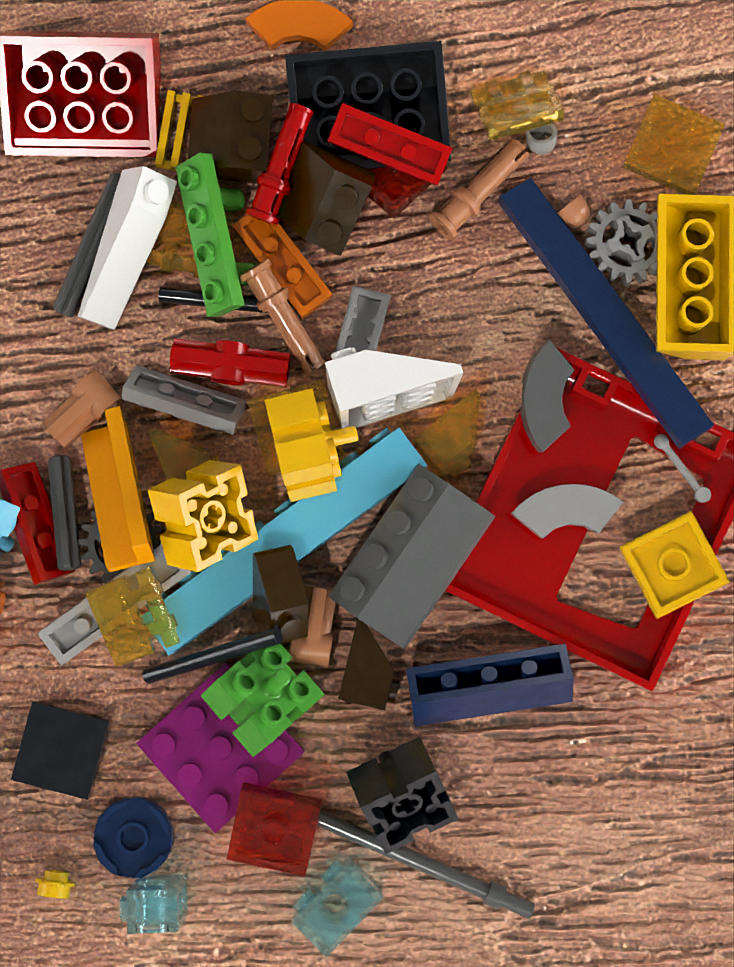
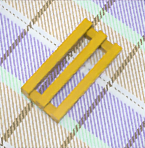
[155,90,203,171]

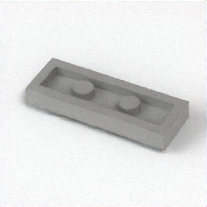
[121,365,247,435]

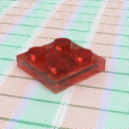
[227,782,322,877]

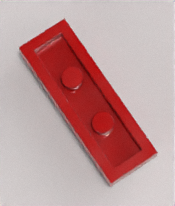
[328,103,452,186]
[0,462,75,585]

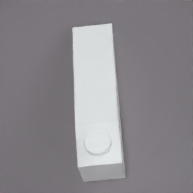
[78,166,177,330]

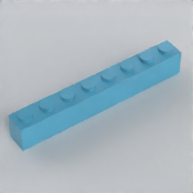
[141,428,427,655]

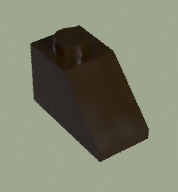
[253,545,309,643]
[338,620,400,711]

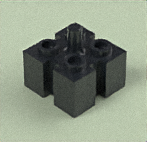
[346,737,459,854]

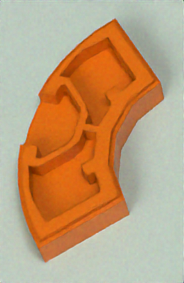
[245,0,353,51]

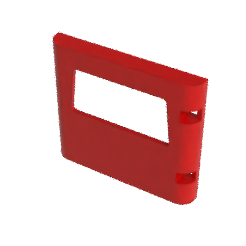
[445,347,734,692]

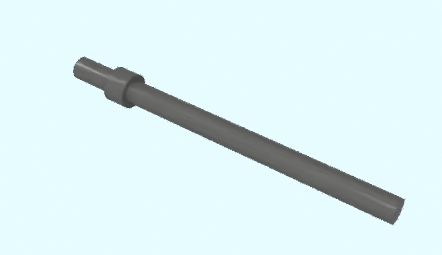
[308,807,535,919]

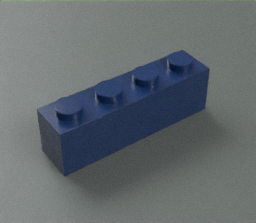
[406,644,574,726]

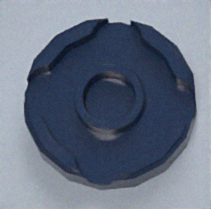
[93,796,174,878]

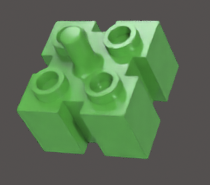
[201,644,325,757]

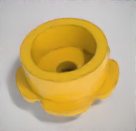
[35,870,75,899]

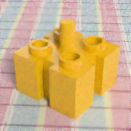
[265,388,358,502]
[147,460,259,572]

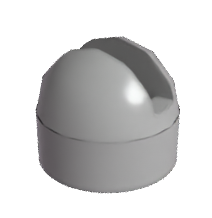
[526,120,557,155]

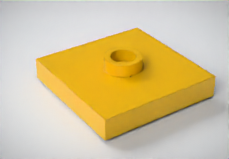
[619,511,730,619]

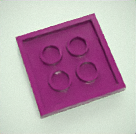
[136,662,305,833]

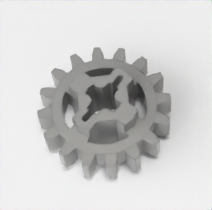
[584,199,657,286]

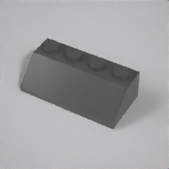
[328,464,495,649]

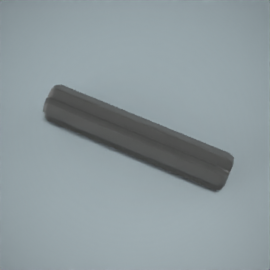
[48,455,82,571]

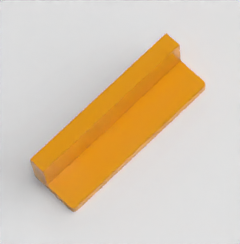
[81,406,156,572]

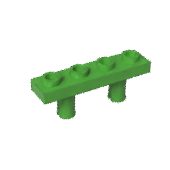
[175,153,257,317]

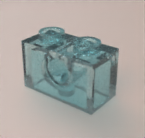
[292,856,384,957]
[120,874,188,934]

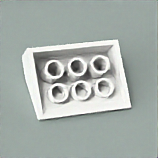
[325,347,463,428]

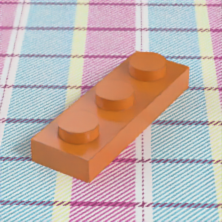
[232,215,333,320]

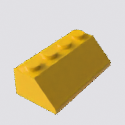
[656,194,734,360]

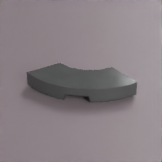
[520,340,574,452]

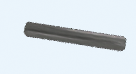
[53,172,121,317]

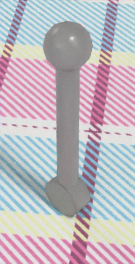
[654,434,711,503]

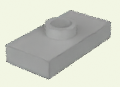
[335,286,391,352]

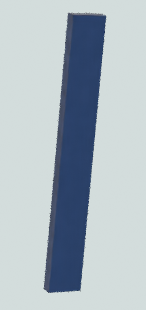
[498,178,714,449]

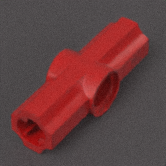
[169,338,291,388]

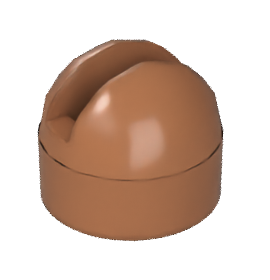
[557,194,590,228]

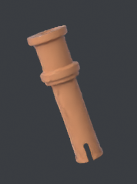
[428,139,529,240]
[239,258,326,375]

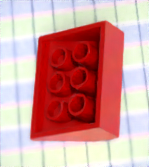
[0,31,161,157]

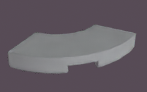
[511,484,624,539]

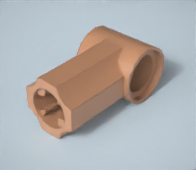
[42,370,124,449]
[289,586,336,668]

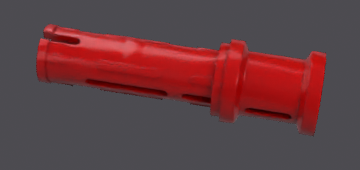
[245,103,314,226]

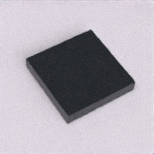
[11,701,111,800]

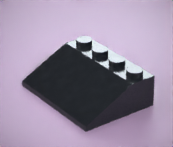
[285,41,451,169]

